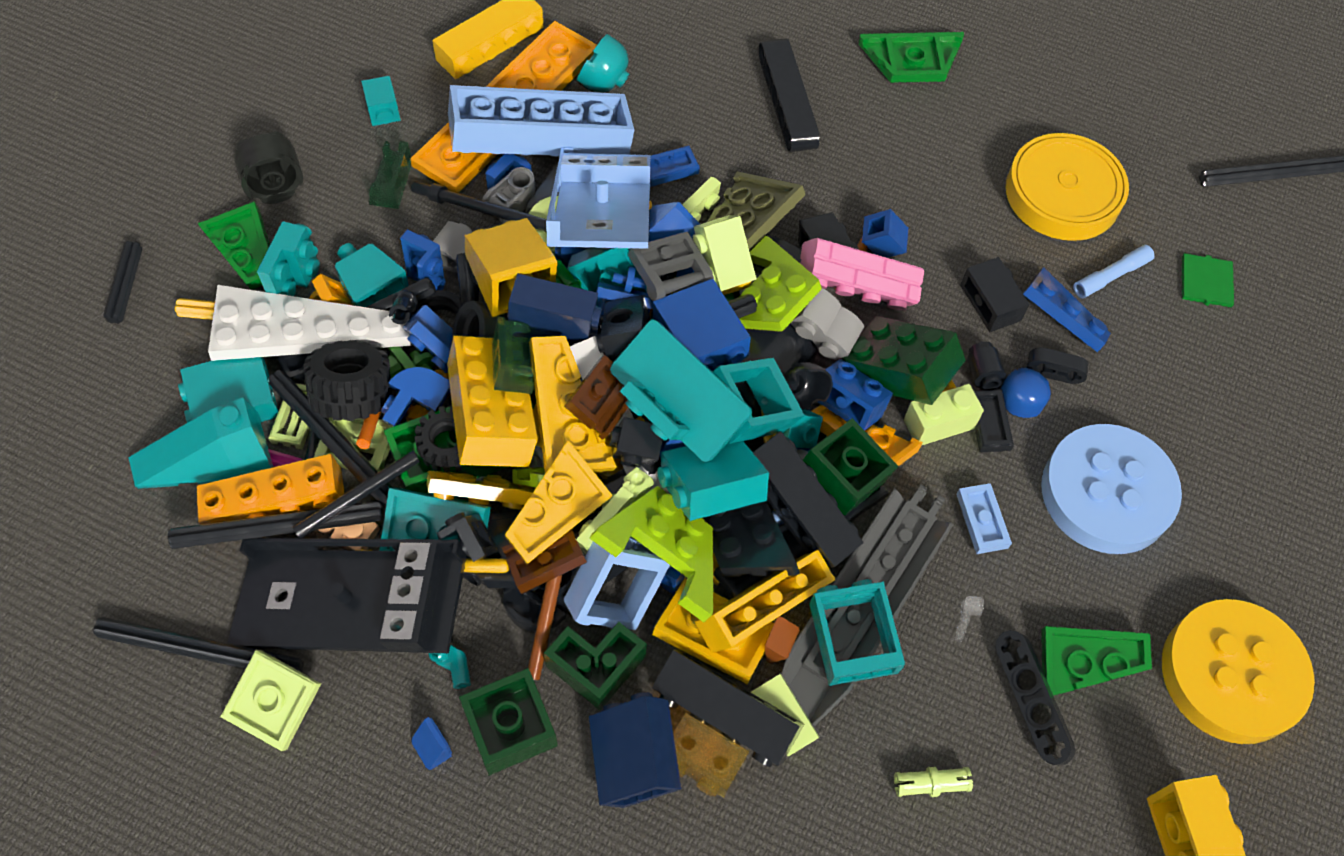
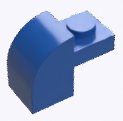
[381,367,450,427]

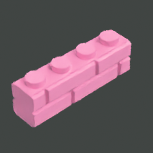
[800,238,924,310]

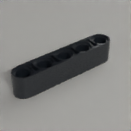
[758,38,819,152]

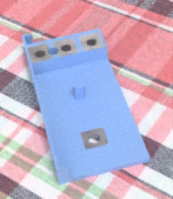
[546,147,650,249]

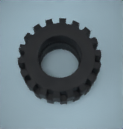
[304,340,392,421]

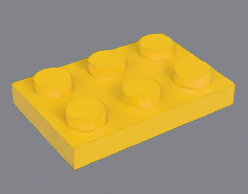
[652,578,774,685]

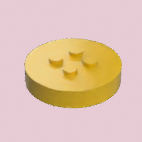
[1006,133,1129,241]
[1162,599,1315,744]

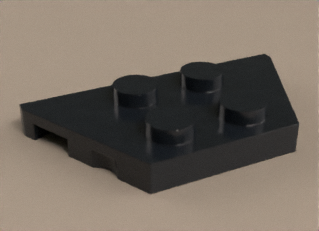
[703,501,800,577]

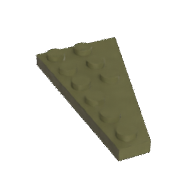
[707,171,806,251]

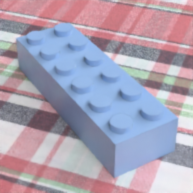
[448,85,634,157]

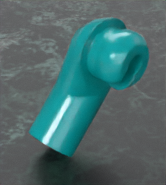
[428,645,471,689]

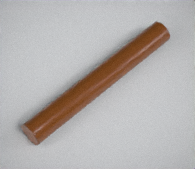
[528,575,562,680]

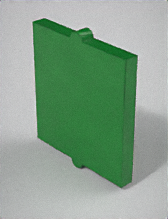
[1182,253,1234,308]

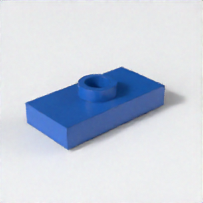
[650,146,700,187]

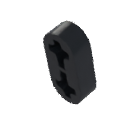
[1027,348,1089,384]

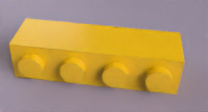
[432,0,544,80]
[694,549,835,653]

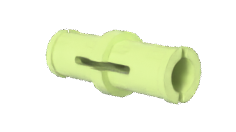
[894,767,973,797]

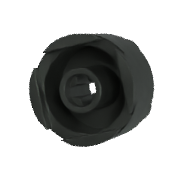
[234,131,303,204]

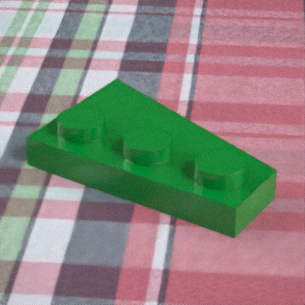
[197,202,270,290]
[1041,626,1152,696]

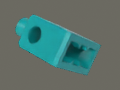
[335,243,409,307]

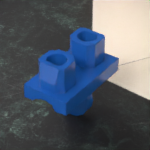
[596,266,653,315]

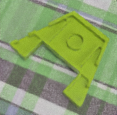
[738,236,822,332]
[590,486,713,623]

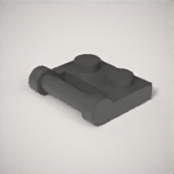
[628,231,714,301]

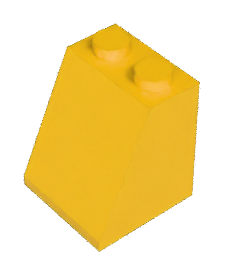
[464,218,557,317]

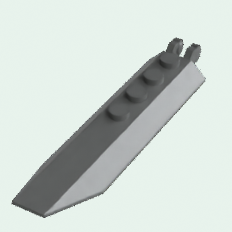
[781,484,953,727]

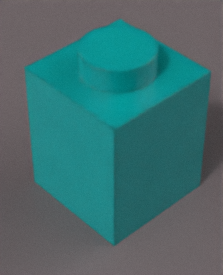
[361,76,401,126]

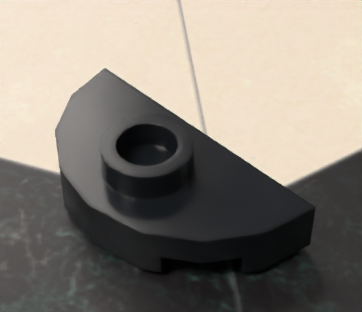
[503,588,566,631]

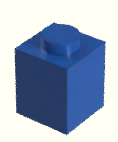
[862,209,908,258]

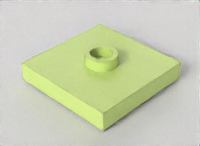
[220,650,322,751]

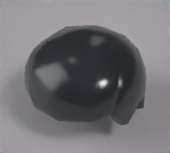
[783,361,833,411]

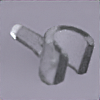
[954,595,984,642]

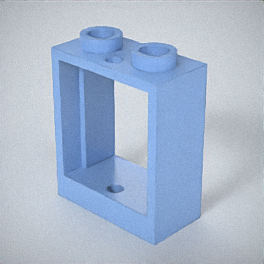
[564,536,670,630]

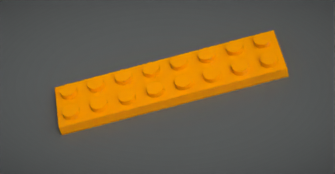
[410,21,597,193]

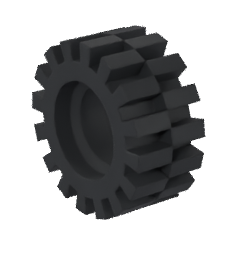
[415,406,469,472]

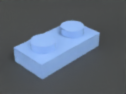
[956,483,1012,554]

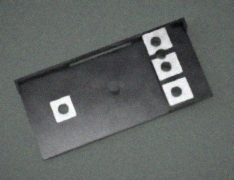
[227,538,467,654]

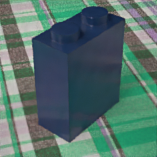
[507,273,602,346]
[589,692,681,808]

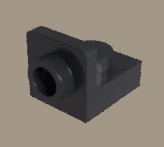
[437,512,498,562]

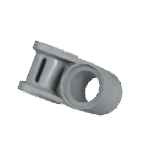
[482,167,536,224]

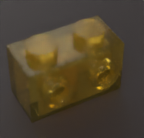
[673,713,749,798]

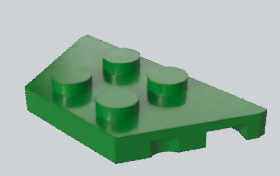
[858,32,964,83]

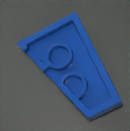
[1023,267,1111,352]

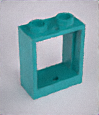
[713,358,805,444]
[809,579,905,686]

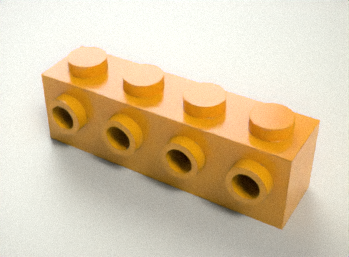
[197,454,344,524]

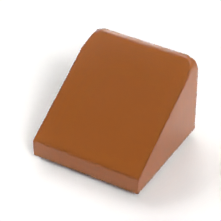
[765,616,800,663]

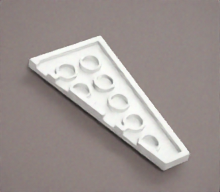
[208,285,411,361]

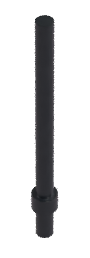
[411,181,547,232]

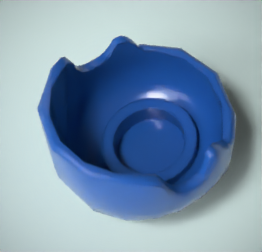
[1000,368,1051,418]

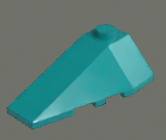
[128,397,273,489]

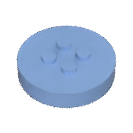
[1041,424,1182,554]

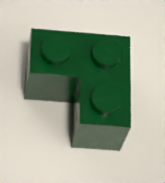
[544,622,647,710]

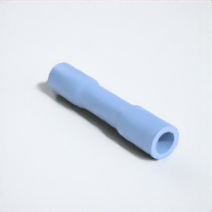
[1073,245,1154,299]

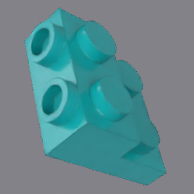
[257,221,320,296]
[567,247,647,306]

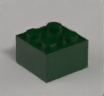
[803,418,899,517]
[459,668,558,776]

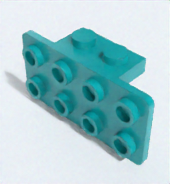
[610,320,752,462]

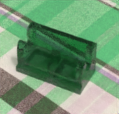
[368,141,411,209]
[492,317,534,394]

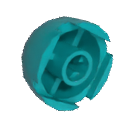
[577,34,630,93]

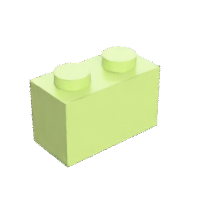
[693,215,757,291]
[904,384,984,446]

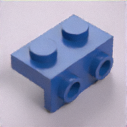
[400,229,446,291]
[402,305,453,373]

